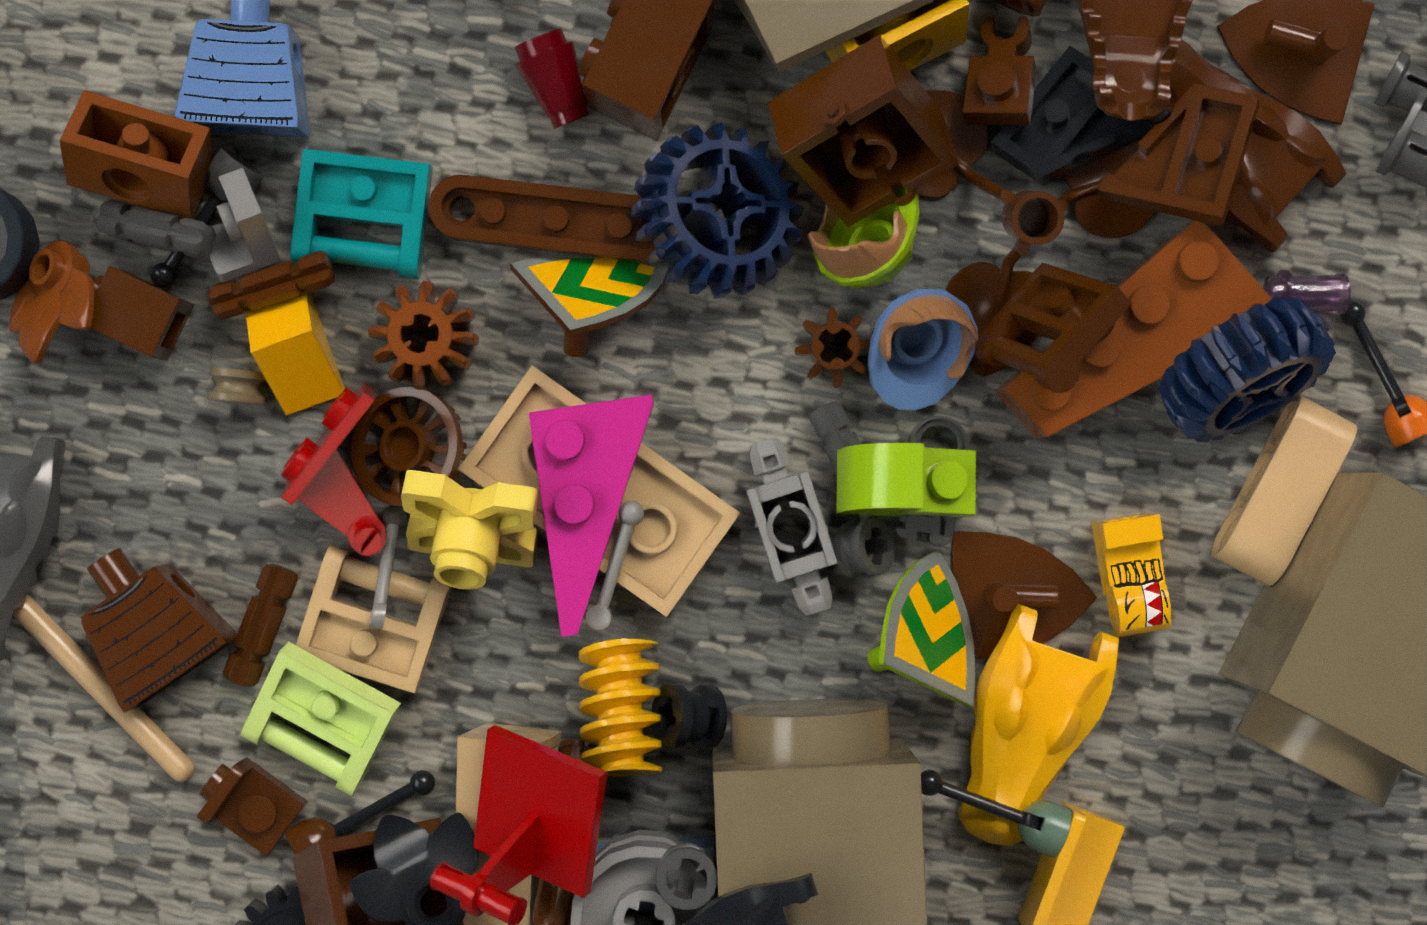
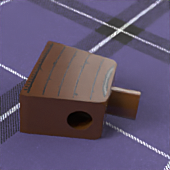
[81,548,237,713]

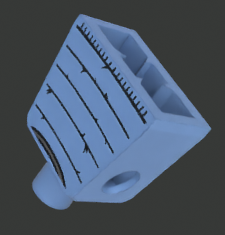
[175,0,310,138]

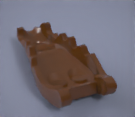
[1075,0,1193,121]
[1167,40,1346,253]

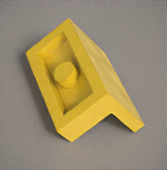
[1018,801,1125,925]

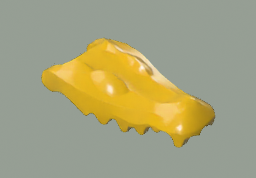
[958,604,1119,846]

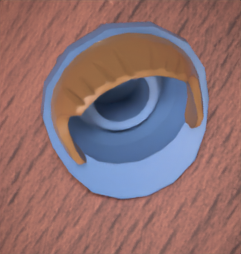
[868,289,978,411]

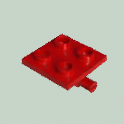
[280,383,387,556]
[430,725,608,925]

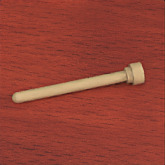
[12,594,194,782]

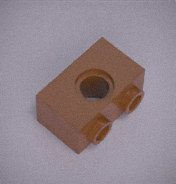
[59,90,212,219]

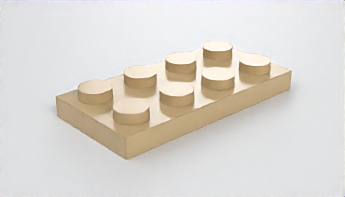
[458,365,740,617]

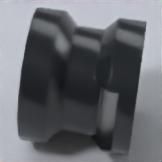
[652,684,728,749]

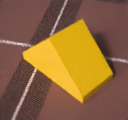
[245,288,345,416]

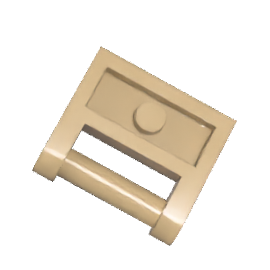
[296,544,452,694]

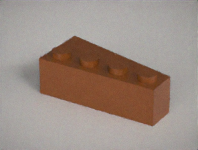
[994,220,1272,439]

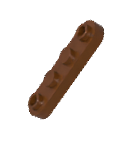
[429,175,666,264]

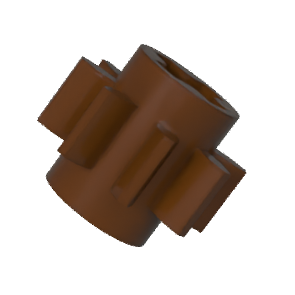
[794,307,870,388]

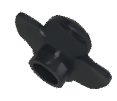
[349,812,478,925]

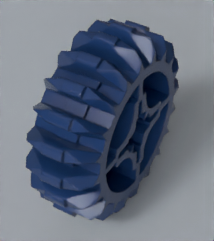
[631,123,805,299]
[1158,297,1336,442]

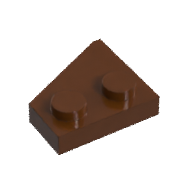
[1099,84,1259,226]

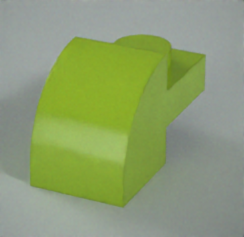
[836,443,976,517]

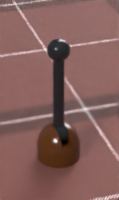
[285,770,435,855]

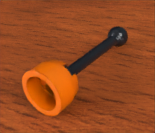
[1339,300,1427,448]

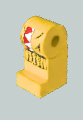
[1091,513,1171,638]

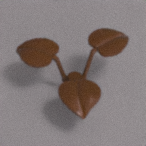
[916,90,1155,377]

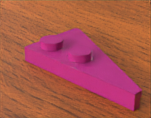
[529,394,654,637]

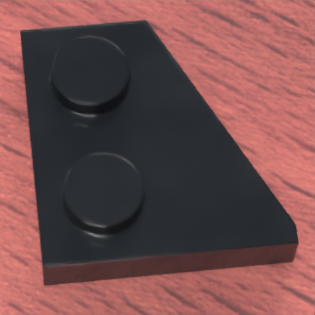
[991,46,1170,186]

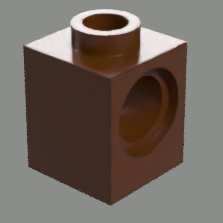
[91,266,195,361]

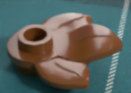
[10,240,95,365]

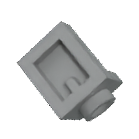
[209,168,281,282]

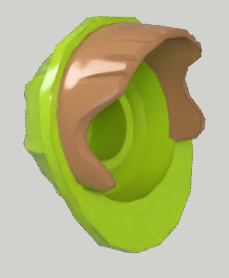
[808,186,920,289]

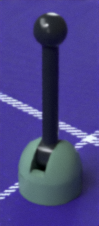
[921,770,1072,858]

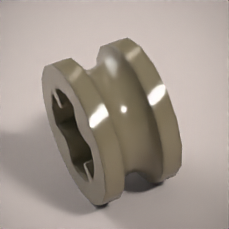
[207,367,266,405]

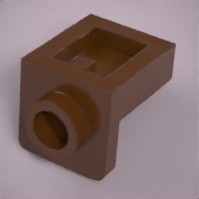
[197,757,308,856]

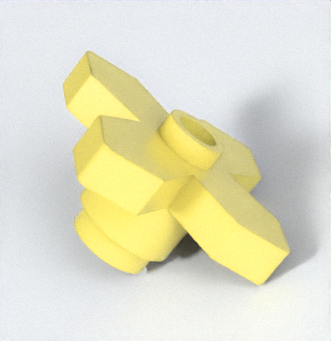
[401,470,537,590]

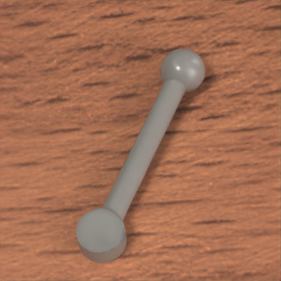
[586,501,644,630]
[369,505,407,630]

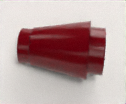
[514,28,589,129]

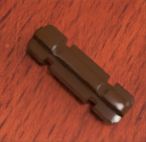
[208,251,335,320]
[223,564,298,687]

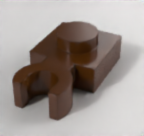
[963,16,1036,125]

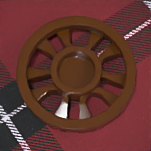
[351,387,467,507]

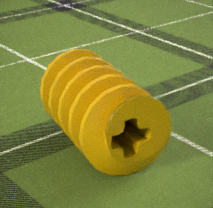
[579,638,662,776]

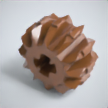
[368,281,479,390]

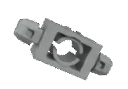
[745,437,838,616]

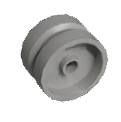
[570,829,718,925]

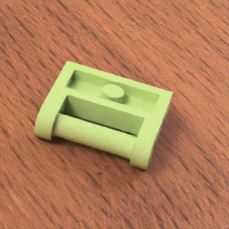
[240,641,401,797]

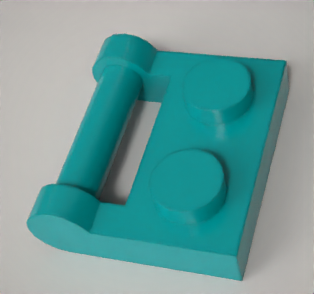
[290,148,433,280]

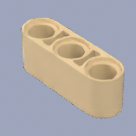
[1211,395,1357,587]

